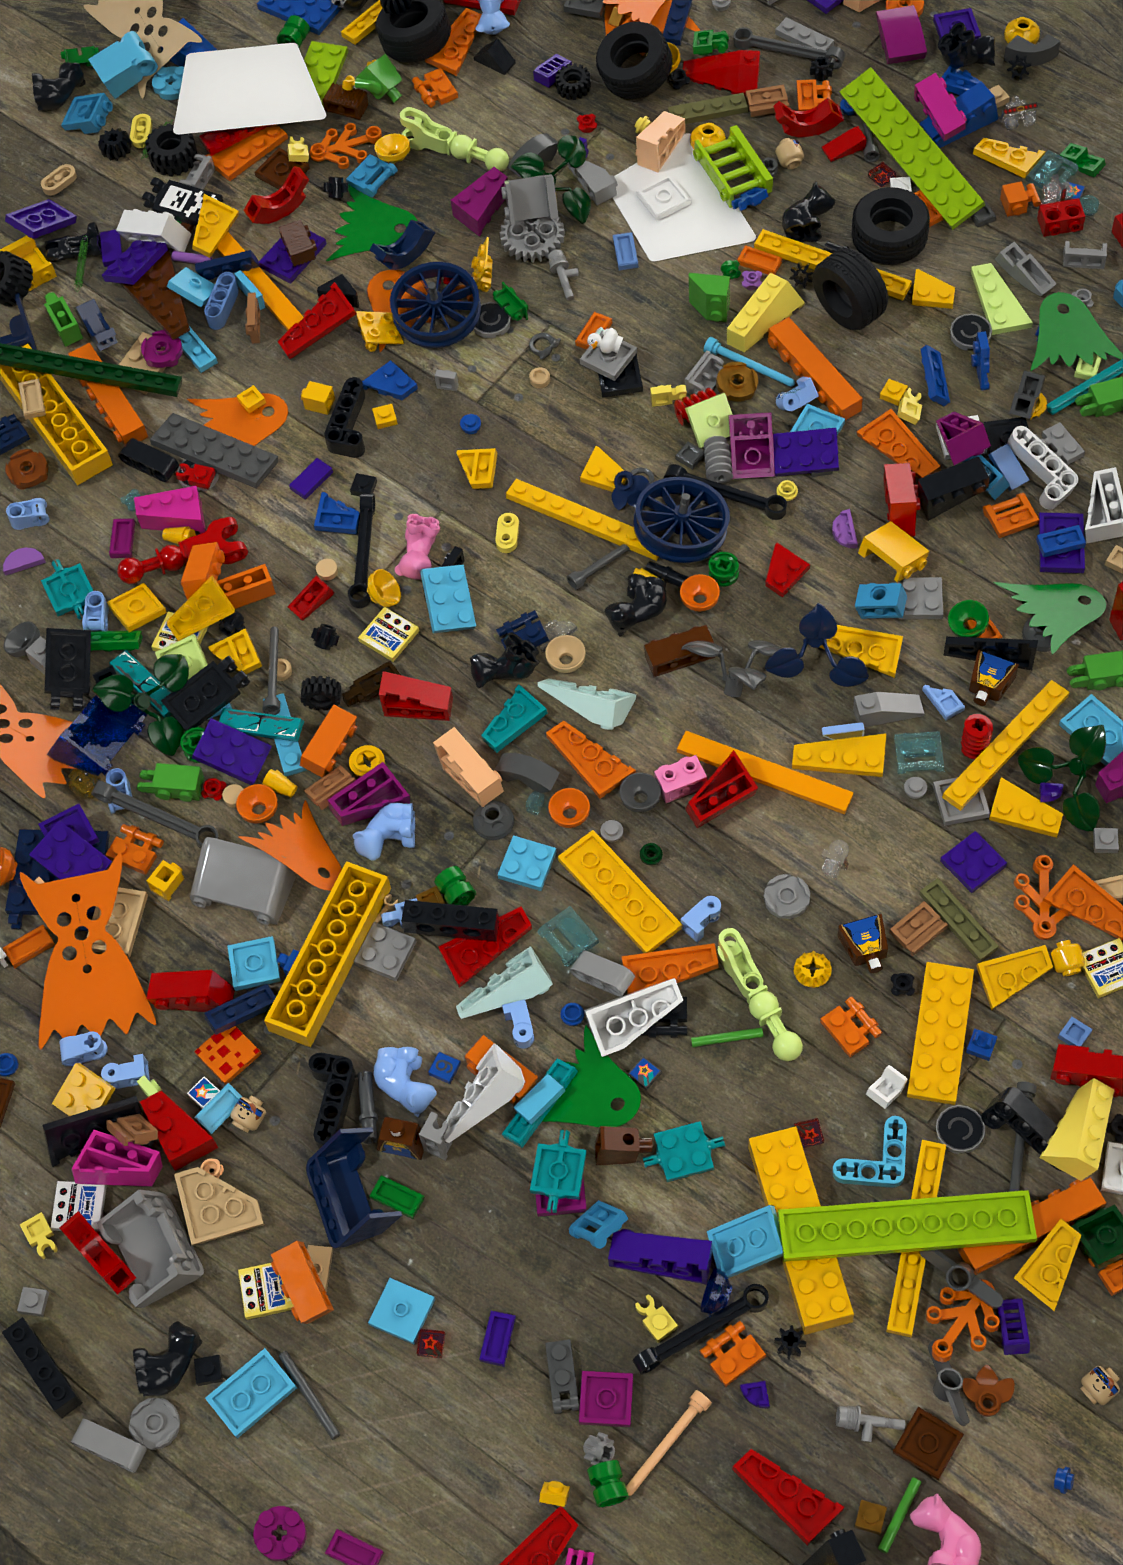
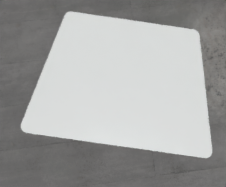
[173,43,326,135]
[612,133,756,261]

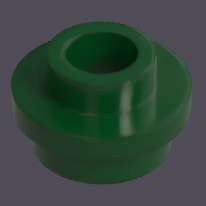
[640,843,663,865]

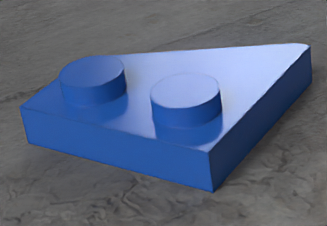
[942,66,980,95]
[971,331,990,390]
[362,360,418,400]
[314,492,360,534]

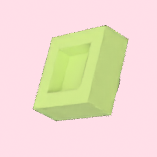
[137,1076,162,1097]

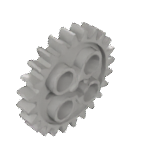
[500,216,565,263]

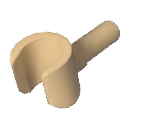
[374,894,398,923]

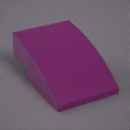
[876,5,927,64]
[728,412,775,479]

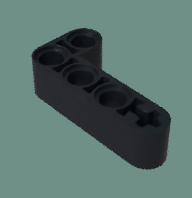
[324,377,365,458]
[308,1053,356,1149]
[981,1087,1064,1172]

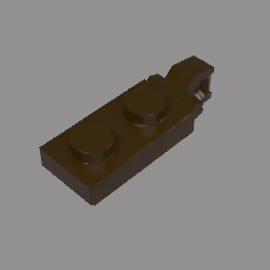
[342,661,401,707]

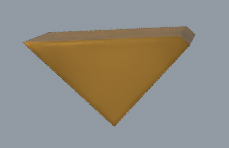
[608,7,625,27]

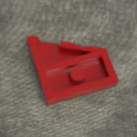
[765,543,810,598]

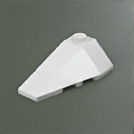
[584,978,683,1057]
[444,1044,525,1143]

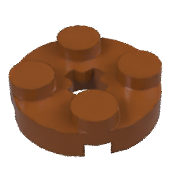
[5,449,48,490]

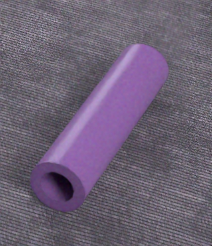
[171,251,213,264]

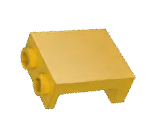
[0,235,57,292]
[858,521,930,583]

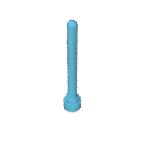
[703,337,795,387]

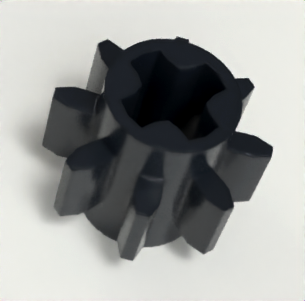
[1007,54,1031,80]
[810,57,834,81]
[324,177,348,198]
[789,262,814,288]
[219,611,245,637]
[311,624,340,650]
[774,1325,806,1360]

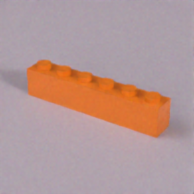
[768,317,863,420]
[68,342,148,446]
[958,1177,1107,1275]

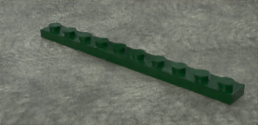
[0,343,182,397]

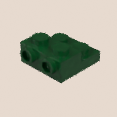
[1071,1204,1123,1270]

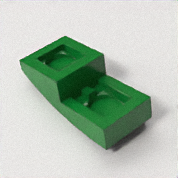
[1059,143,1106,177]

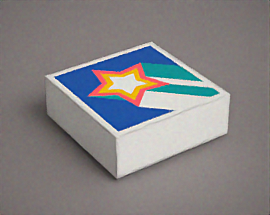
[187,1077,220,1109]

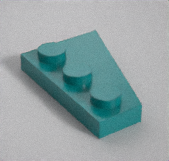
[481,684,548,753]

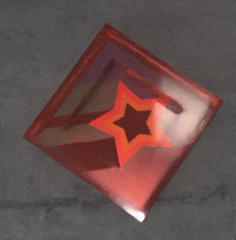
[868,162,896,187]
[794,1118,824,1148]
[417,1329,446,1358]

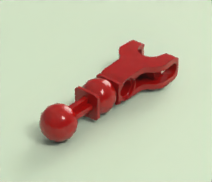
[117,517,248,584]

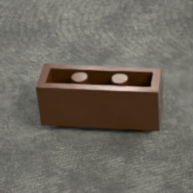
[644,625,715,677]

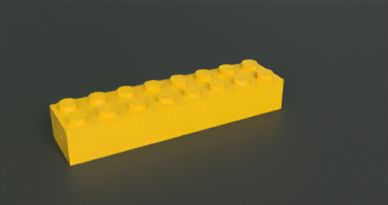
[0,344,113,486]
[264,861,391,1048]
[748,1126,854,1335]

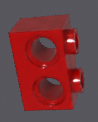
[1037,198,1086,237]

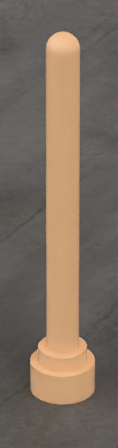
[626,1390,712,1496]

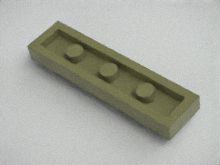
[668,93,748,124]
[919,878,999,963]

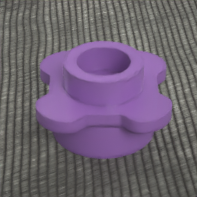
[742,271,762,290]

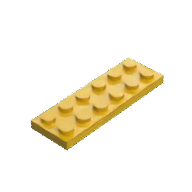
[558,830,682,953]
[907,962,974,1105]

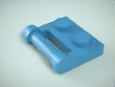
[346,154,398,197]
[569,1200,628,1249]

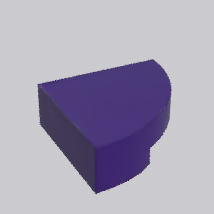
[1039,782,1063,802]
[740,1381,770,1409]

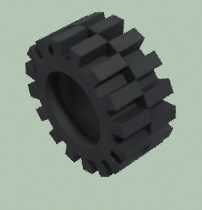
[555,63,591,100]
[300,676,341,711]

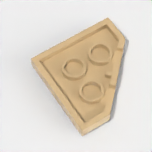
[174,1167,264,1246]

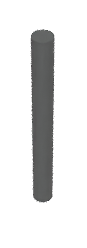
[279,1351,340,1440]

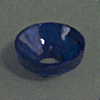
[700,1268,732,1314]

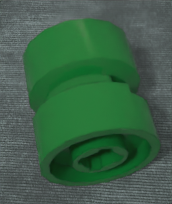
[277,15,310,48]
[434,866,476,906]
[587,1460,629,1508]

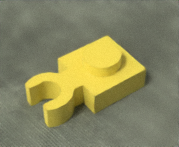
[287,136,309,162]
[650,385,687,407]
[897,388,922,425]
[20,1212,58,1259]
[635,1295,678,1343]

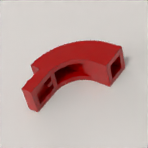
[773,98,844,137]
[243,166,309,224]
[59,1211,136,1295]

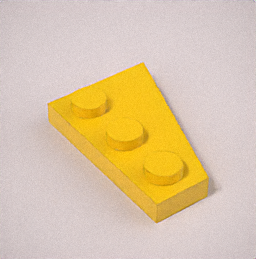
[973,138,1045,178]
[192,194,239,258]
[167,576,235,641]
[989,777,1063,838]
[976,945,1053,1010]
[1014,1219,1082,1311]

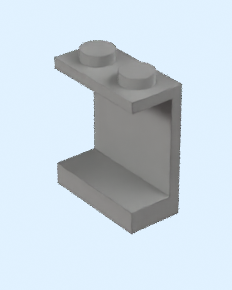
[501,174,559,225]

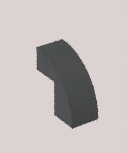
[1004,34,1060,66]
[507,133,558,178]
[1009,370,1046,419]
[495,753,560,794]

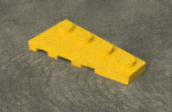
[819,625,903,678]
[792,733,886,777]

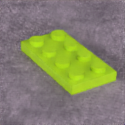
[304,41,348,107]

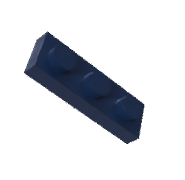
[663,0,692,46]
[195,250,259,280]
[204,984,276,1035]

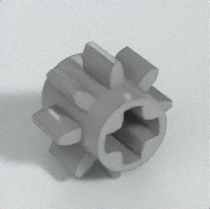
[583,1432,615,1465]

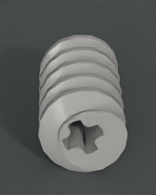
[704,436,733,483]

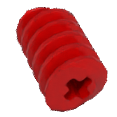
[674,388,717,426]
[961,714,993,760]

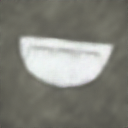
[539,620,577,653]

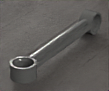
[733,27,845,69]
[91,781,219,849]

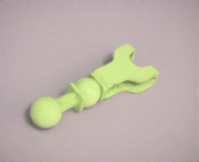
[400,107,509,172]
[717,928,803,1061]

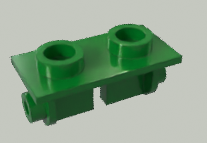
[61,46,100,66]
[492,282,529,321]

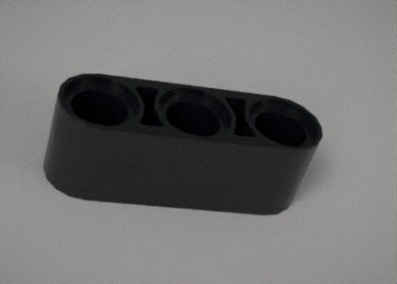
[118,438,179,482]

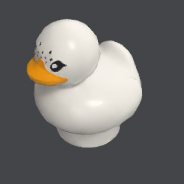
[587,328,623,354]

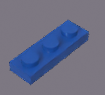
[920,345,950,406]

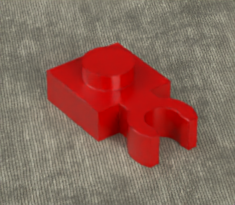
[176,463,216,490]

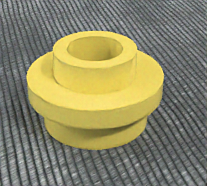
[634,116,652,134]
[776,480,798,501]

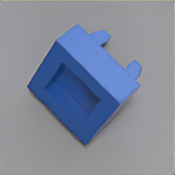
[277,949,300,977]
[966,1028,997,1061]

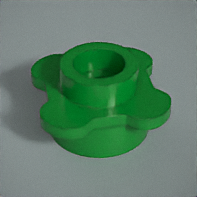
[720,260,741,279]

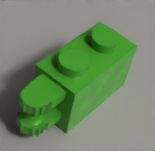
[44,292,83,347]
[1075,377,1123,417]
[1066,651,1123,690]
[137,763,204,802]

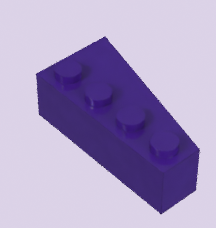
[608,1229,712,1285]

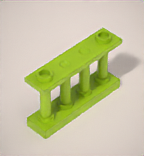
[693,125,773,208]

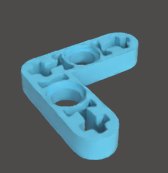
[832,1116,907,1188]

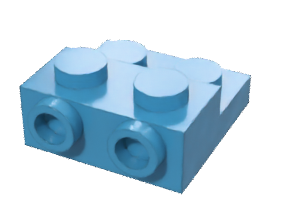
[61,93,113,134]

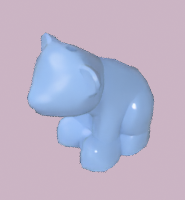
[475,0,510,35]
[353,803,415,861]
[374,1047,437,1117]

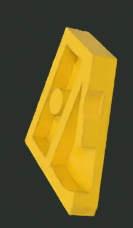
[912,269,955,309]
[580,446,627,492]
[456,448,498,489]
[208,629,262,674]

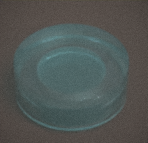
[1080,195,1099,216]
[526,791,545,815]

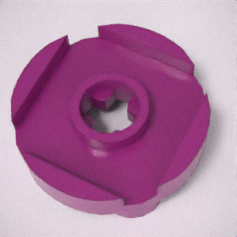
[141,330,183,368]
[253,1506,307,1562]

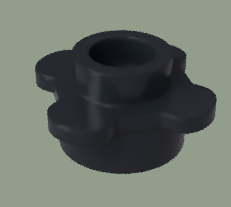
[667,69,690,90]
[890,973,915,996]
[1106,1114,1123,1143]

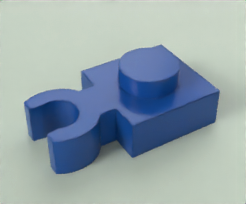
[732,187,769,211]

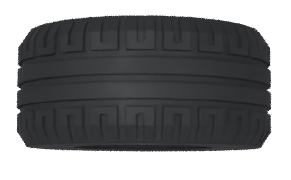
[375,0,451,63]
[596,22,673,99]
[851,187,930,265]
[813,248,888,330]

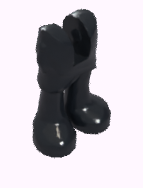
[45,222,102,262]

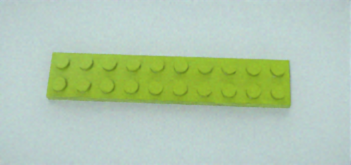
[839,67,985,230]
[778,1190,1037,1262]

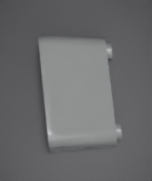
[190,837,296,925]
[97,1190,204,1308]

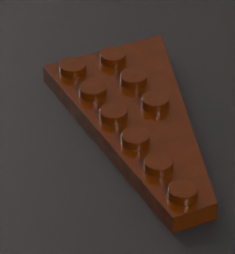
[120,250,190,340]

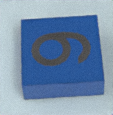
[428,1052,461,1084]

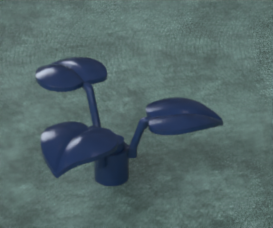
[765,603,869,687]

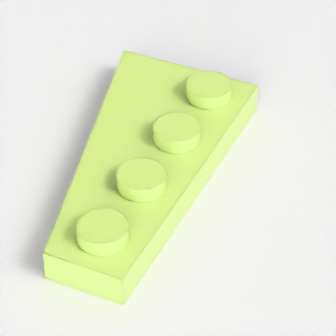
[971,263,1033,335]

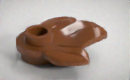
[962,1365,1015,1417]

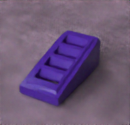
[533,54,572,88]
[997,1298,1030,1355]

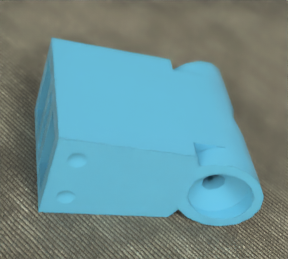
[88,31,158,99]

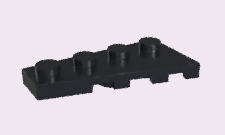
[943,636,1038,671]
[42,1096,141,1168]

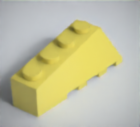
[727,273,805,352]
[1039,1078,1114,1181]

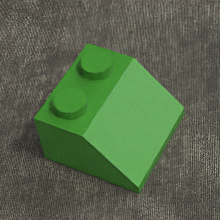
[689,273,730,322]

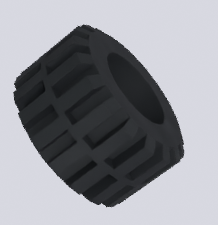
[145,123,198,176]
[0,251,33,307]

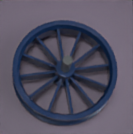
[390,262,481,348]
[633,477,730,563]

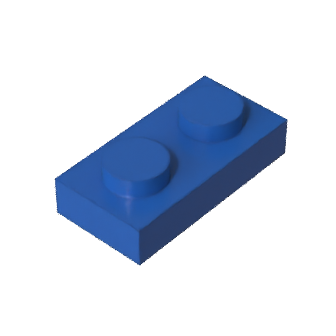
[1036,525,1086,558]

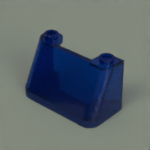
[47,695,147,776]

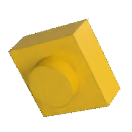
[880,379,908,406]
[237,385,266,413]
[372,404,398,429]
[539,1481,570,1507]

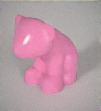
[394,514,440,580]
[910,1494,981,1565]

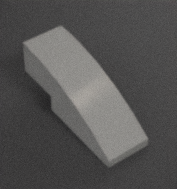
[995,242,1057,296]

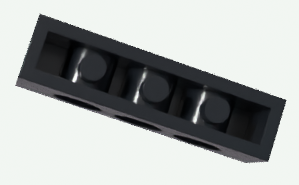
[401,900,500,942]
[2,1317,83,1418]

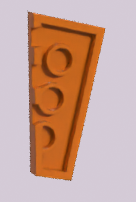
[425,8,482,76]
[205,124,288,181]
[857,409,941,479]
[546,721,636,799]
[1042,864,1123,941]
[622,943,719,994]

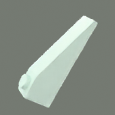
[538,679,636,730]
[456,946,553,1019]

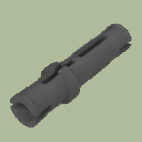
[357,1071,378,1144]

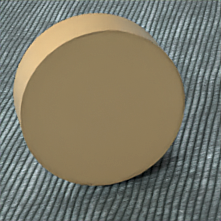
[529,367,550,388]
[316,559,338,581]
[277,658,292,681]
[222,784,243,808]

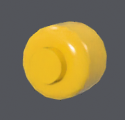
[1051,940,1085,977]

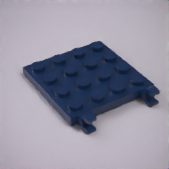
[5,829,110,931]

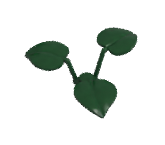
[511,135,591,224]
[92,654,189,756]
[1018,725,1106,831]

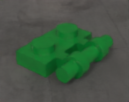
[693,30,729,56]

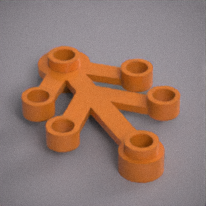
[309,123,382,169]
[1014,855,1071,940]
[926,1279,1000,1362]

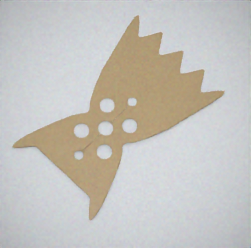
[84,0,202,99]

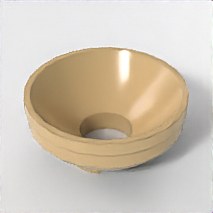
[545,635,586,673]

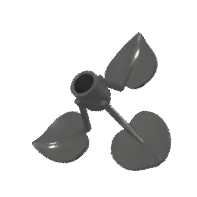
[681,640,783,697]

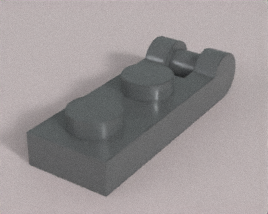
[545,1339,580,1414]

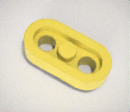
[130,114,153,148]
[495,513,519,553]

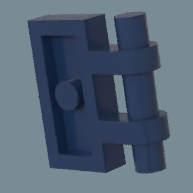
[0,414,30,455]
[496,610,549,649]

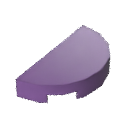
[832,509,858,548]
[3,547,46,576]

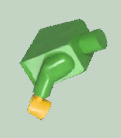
[342,54,402,103]

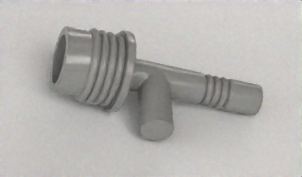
[548,250,579,301]
[836,1405,905,1442]

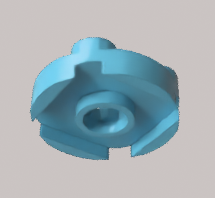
[152,66,184,100]

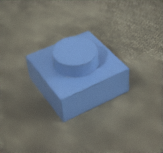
[1058,1017,1093,1046]

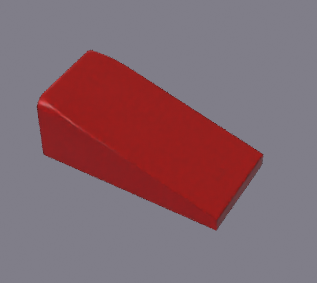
[822,126,866,162]
[288,575,335,621]

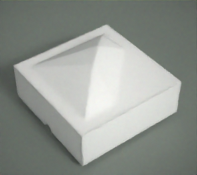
[890,177,912,192]

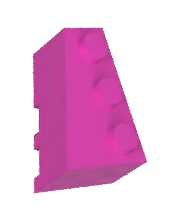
[914,73,967,141]
[134,486,206,534]
[71,1130,163,1186]

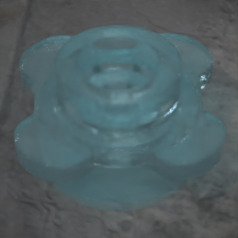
[121,489,141,511]

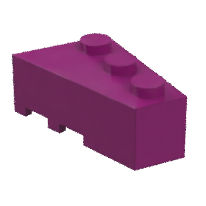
[451,167,508,237]
[936,412,991,465]
[1095,751,1123,803]
[328,762,410,826]

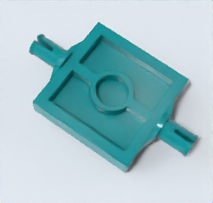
[41,559,93,620]
[642,1121,725,1182]
[530,1130,587,1213]

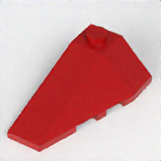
[682,50,760,96]

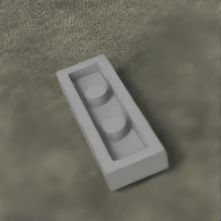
[775,17,834,50]

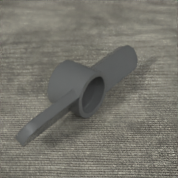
[919,1250,1003,1309]
[928,1340,970,1426]

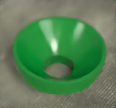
[948,600,989,638]

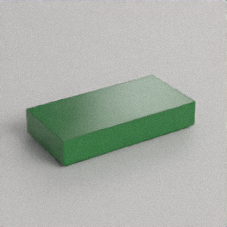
[369,1175,425,1219]

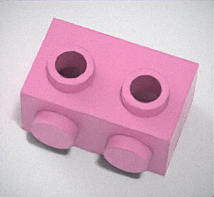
[654,755,707,803]

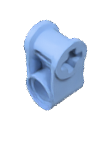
[6,498,49,530]
[82,591,109,631]
[106,768,133,814]
[59,1031,108,1066]

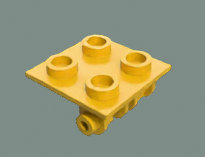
[471,237,493,292]
[356,311,404,352]

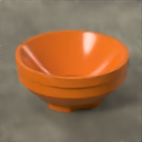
[680,574,720,612]
[236,784,278,824]
[548,788,590,828]
[0,847,17,887]

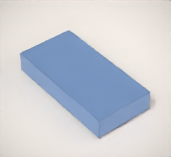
[613,232,639,270]
[988,443,1029,492]

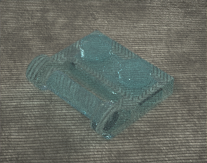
[1026,150,1079,197]
[894,731,944,774]
[537,906,599,967]

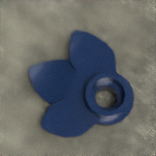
[611,471,650,510]

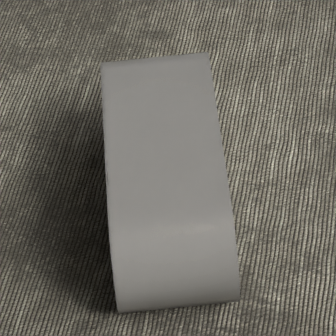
[570,951,635,997]
[71,1419,147,1473]

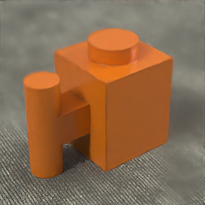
[1000,181,1041,217]

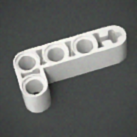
[1007,426,1078,510]

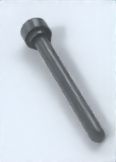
[863,123,880,163]
[566,544,630,590]
[262,626,281,715]
[1009,1082,1037,1192]

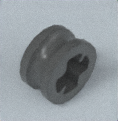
[762,157,778,177]

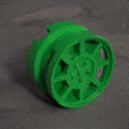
[708,552,739,587]
[180,727,205,763]

